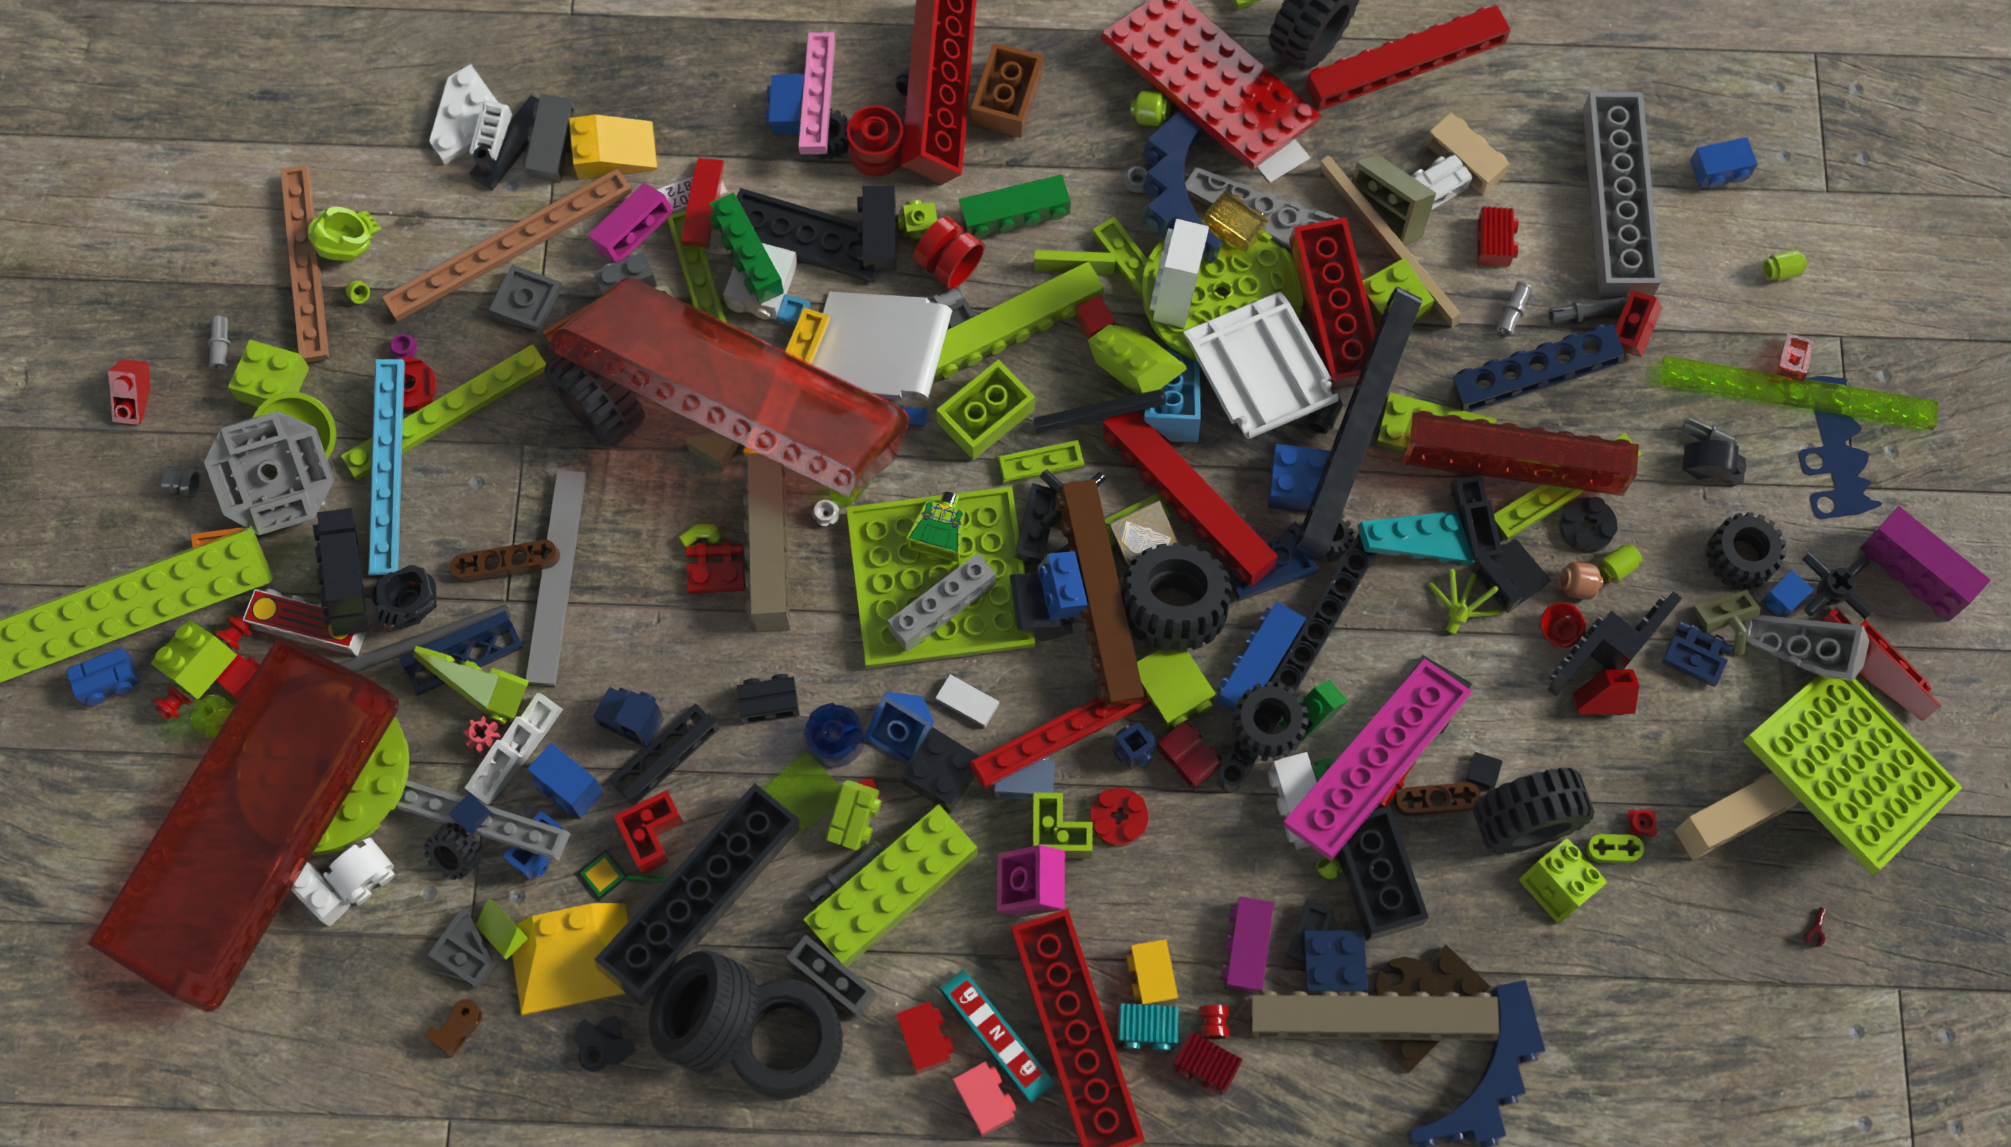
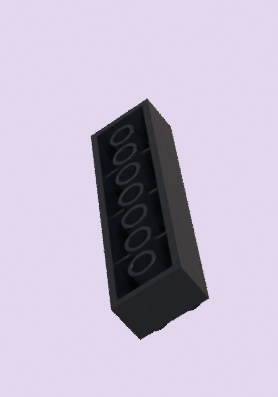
[594,783,800,1006]

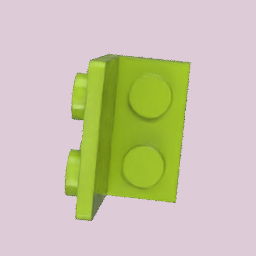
[1518,839,1607,925]

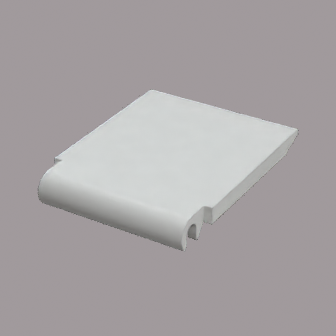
[1183,291,1339,440]
[802,292,952,401]

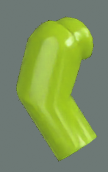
[678,524,722,548]

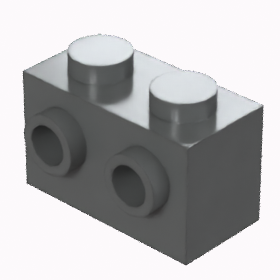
[593,252,657,308]

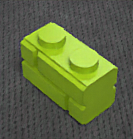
[825,780,882,850]

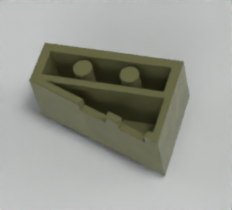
[1351,154,1436,245]

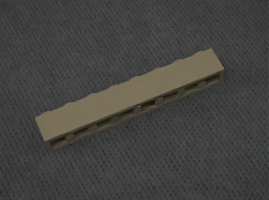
[1252,991,1499,1041]

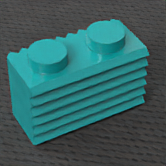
[1116,1003,1178,1052]

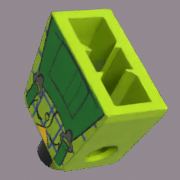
[907,492,965,563]

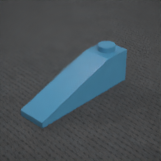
[1144,346,1201,442]

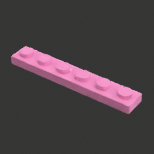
[799,32,835,154]

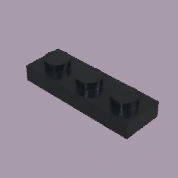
[1014,483,1057,565]

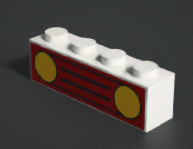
[243,589,369,657]

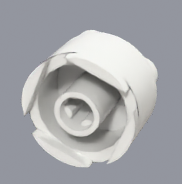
[323,838,395,905]

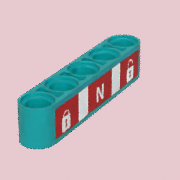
[939,969,1054,1103]

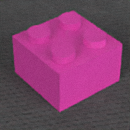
[997,845,1065,917]

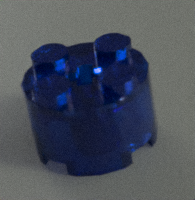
[804,703,864,768]

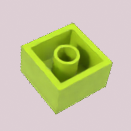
[1363,258,1434,328]
[228,340,309,407]

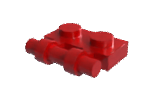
[686,541,745,594]

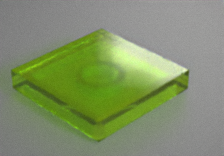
[763,751,841,833]

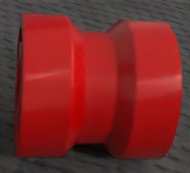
[1199,1005,1229,1040]

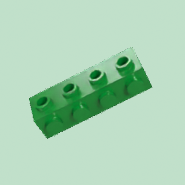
[959,174,1071,239]
[708,192,784,304]

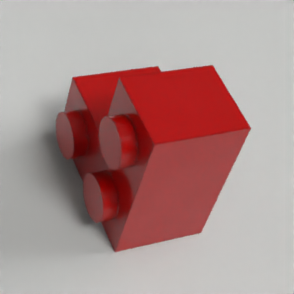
[614,790,684,875]

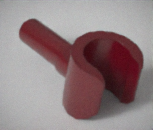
[1803,907,1826,947]

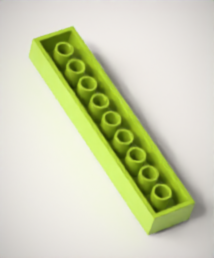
[0,526,273,683]

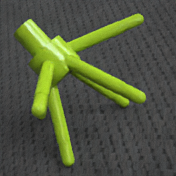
[1428,569,1500,634]

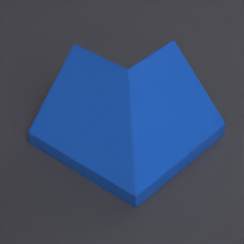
[864,692,934,765]

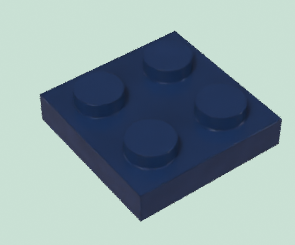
[1303,930,1368,993]

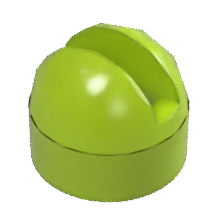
[345,280,370,304]
[1316,855,1342,879]

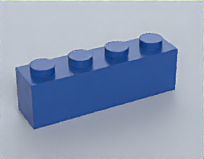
[1217,601,1306,712]

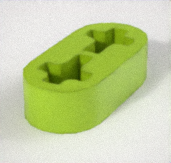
[1585,834,1644,864]

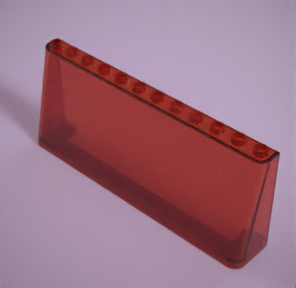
[548,277,909,497]
[88,636,399,1012]

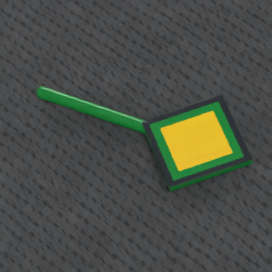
[577,849,669,901]

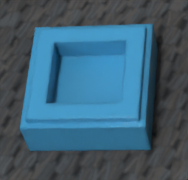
[776,294,811,327]

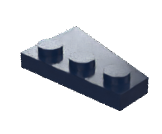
[1229,521,1318,601]

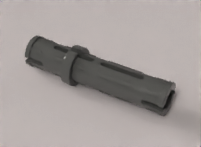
[1548,296,1628,325]
[806,841,884,909]

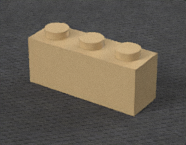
[1425,112,1510,195]

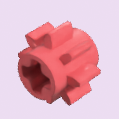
[463,716,501,754]

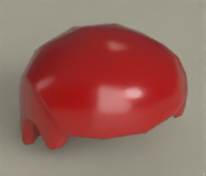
[1540,602,1586,648]

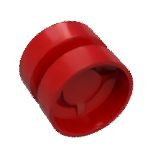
[847,105,903,177]
[913,216,985,289]

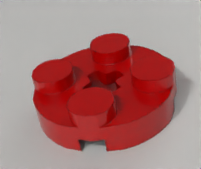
[400,357,437,412]
[1090,788,1148,847]

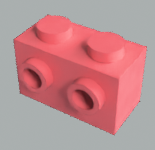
[953,1062,1017,1137]

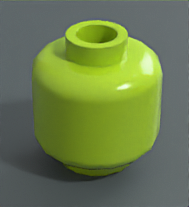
[1131,91,1171,126]

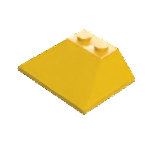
[512,903,629,1016]

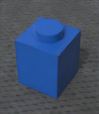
[1762,570,1814,618]

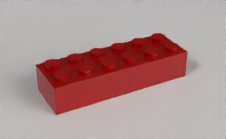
[1289,217,1376,390]

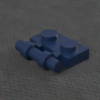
[1661,621,1733,687]

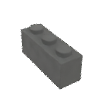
[522,94,576,182]
[786,935,877,1020]

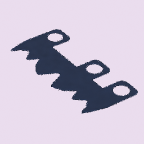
[1781,376,1883,519]

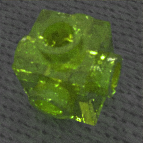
[190,695,236,738]

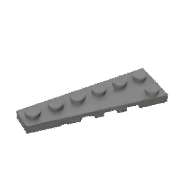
[1185,167,1339,251]

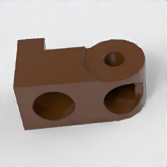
[424,999,483,1058]

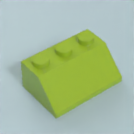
[1088,325,1187,394]

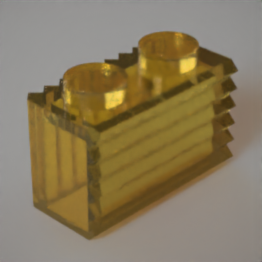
[1204,191,1268,253]

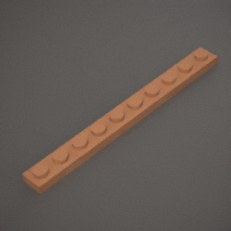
[382,168,632,322]

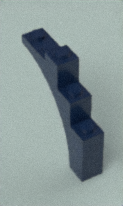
[1143,110,1223,264]
[1406,980,1545,1147]

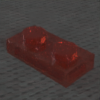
[1776,333,1815,382]

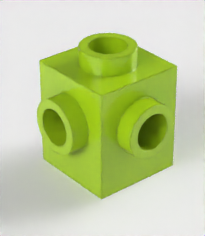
[896,200,937,241]

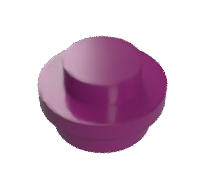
[390,334,418,359]

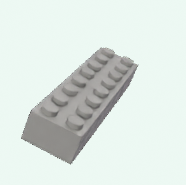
[1583,92,1661,297]

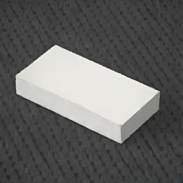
[936,674,999,728]

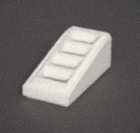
[469,100,512,161]

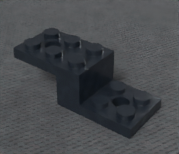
[1547,591,1682,696]

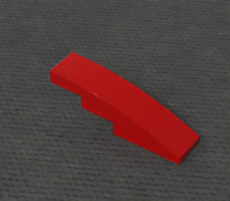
[682,158,725,248]

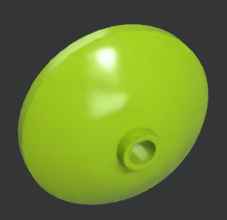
[253,392,336,472]

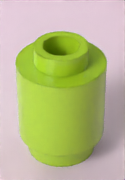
[1763,249,1807,281]
[1599,544,1642,583]

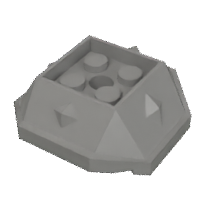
[204,411,334,535]

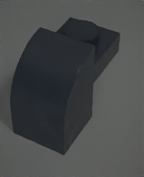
[1682,440,1746,486]

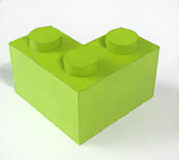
[1033,793,1092,859]

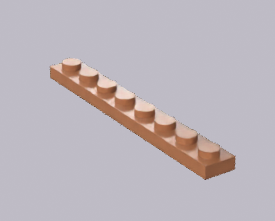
[280,165,329,363]

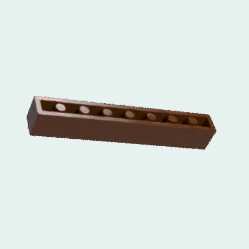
[1055,479,1145,709]

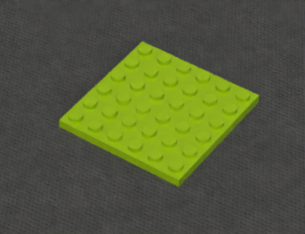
[846,486,1035,669]
[1743,675,1963,876]

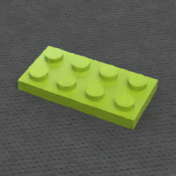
[1376,392,1497,472]

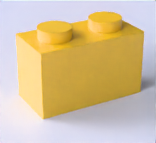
[1126,939,1178,1006]

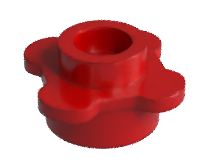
[1626,809,1658,838]

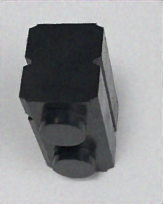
[737,674,800,724]

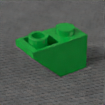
[1279,680,1348,744]

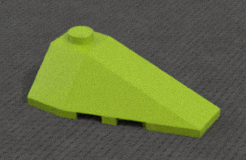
[413,646,529,725]

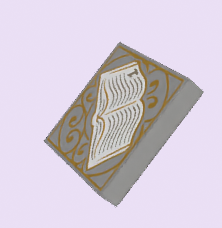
[1108,500,1178,567]

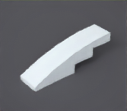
[465,693,563,805]

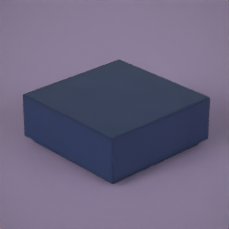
[449,792,492,835]

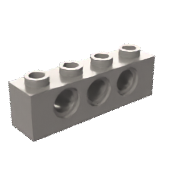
[888,553,996,652]

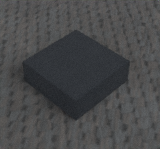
[1465,752,1503,789]

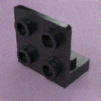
[1472,539,1551,614]

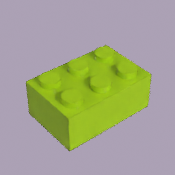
[936,359,1035,461]

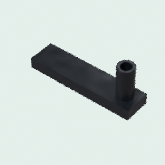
[469,95,540,191]

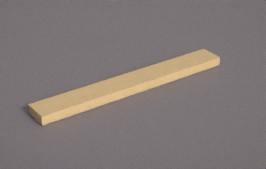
[1321,156,1460,328]

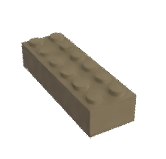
[743,452,791,632]

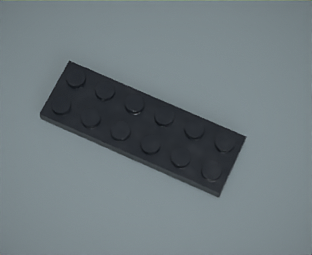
[737,188,878,283]

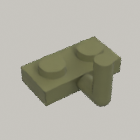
[1694,590,1760,655]

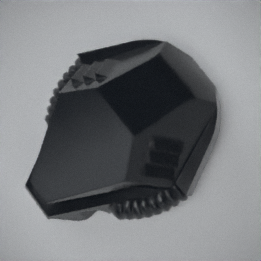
[372,565,437,630]

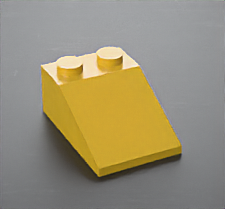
[569,115,658,180]

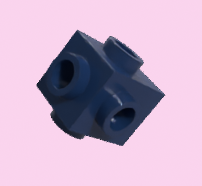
[1113,722,1156,769]

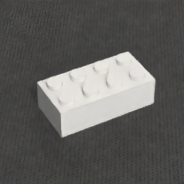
[1150,219,1209,328]

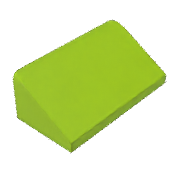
[475,898,529,959]

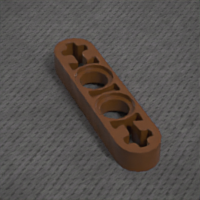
[450,540,560,582]

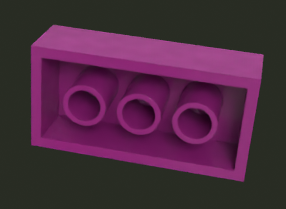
[1859,506,1991,621]

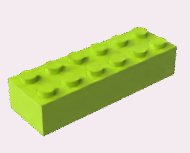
[803,804,978,968]

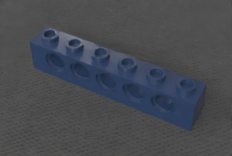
[1453,324,1625,412]

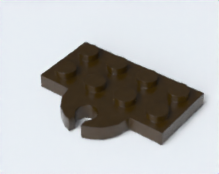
[1373,945,1491,1073]

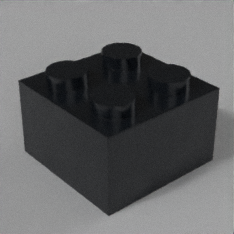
[901,727,980,813]

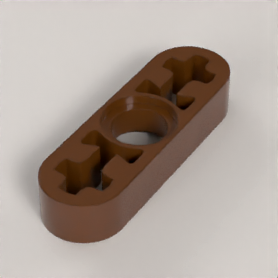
[1394,782,1480,816]

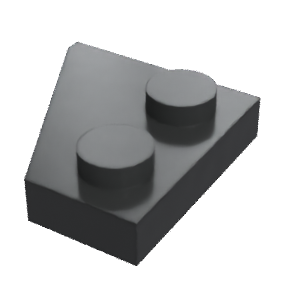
[428,907,496,989]

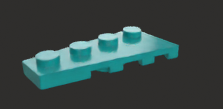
[1357,511,1474,566]

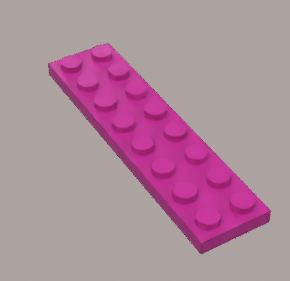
[1283,659,1472,861]

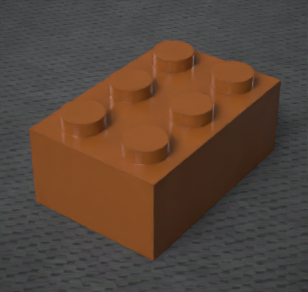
[971,42,1044,138]

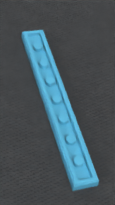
[368,359,405,577]

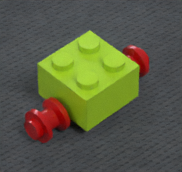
[151,615,253,720]

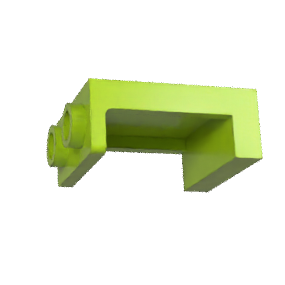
[1137,648,1216,730]

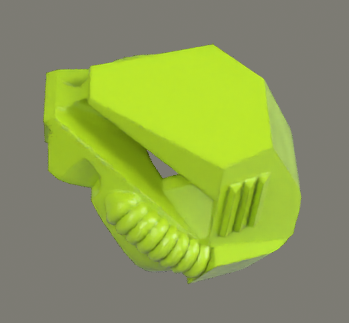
[307,206,381,261]

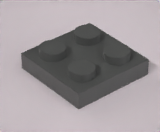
[489,265,563,332]

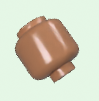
[1558,562,1603,600]

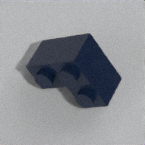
[593,687,664,748]

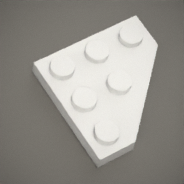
[429,64,511,165]

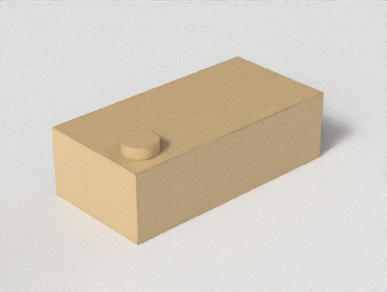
[1674,772,1800,861]

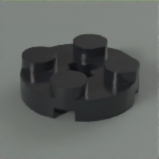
[1559,497,1618,553]

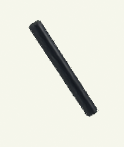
[1033,389,1166,433]

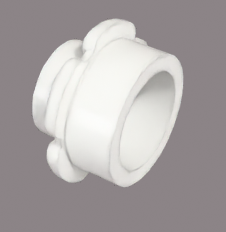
[812,500,839,526]

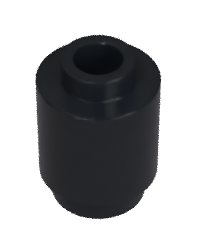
[1308,392,1343,434]

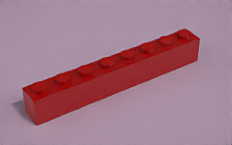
[1305,5,1511,112]
[1103,411,1278,587]

